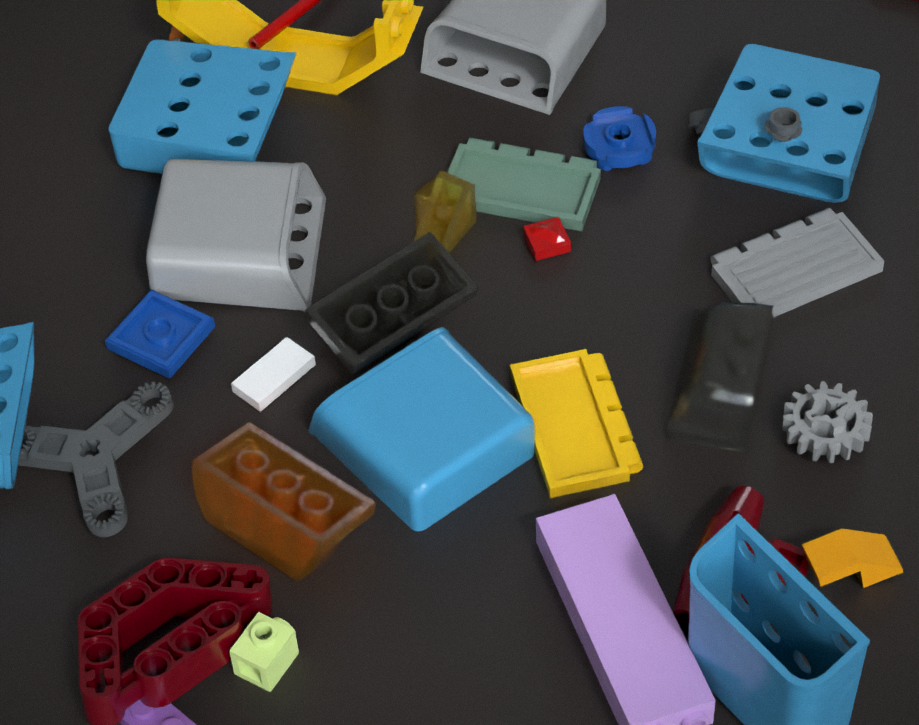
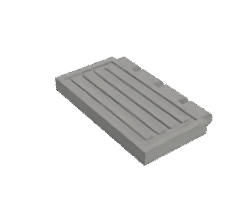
[710,208,884,327]

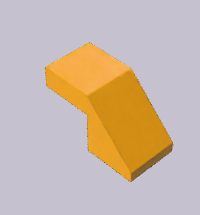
[802,529,903,588]

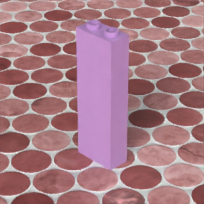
[536,494,716,725]

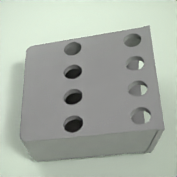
[420,0,606,115]
[146,159,326,312]

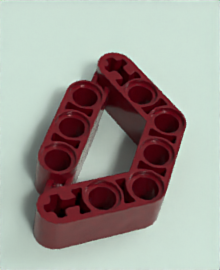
[78,558,272,725]

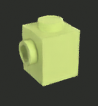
[229,612,299,692]

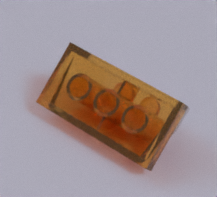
[192,422,376,581]

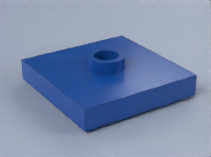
[105,289,215,379]

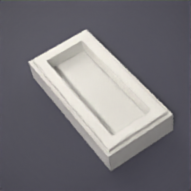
[231,337,316,412]

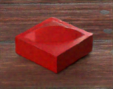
[523,217,571,261]

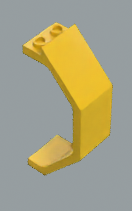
[156,0,423,95]

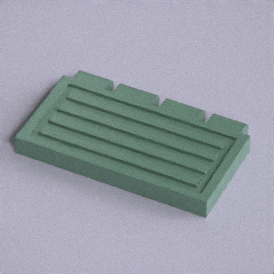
[438,137,601,231]

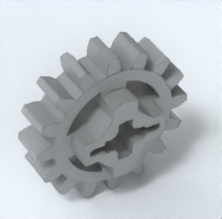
[782,381,873,463]

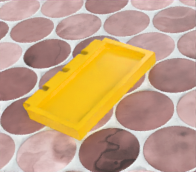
[510,349,643,498]

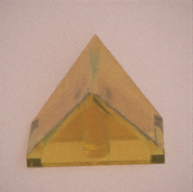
[414,170,476,254]

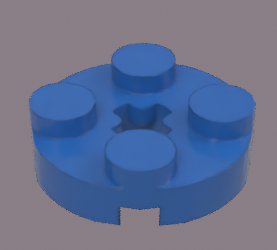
[583,106,656,171]

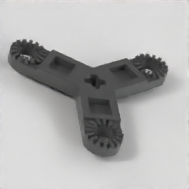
[18,382,174,537]

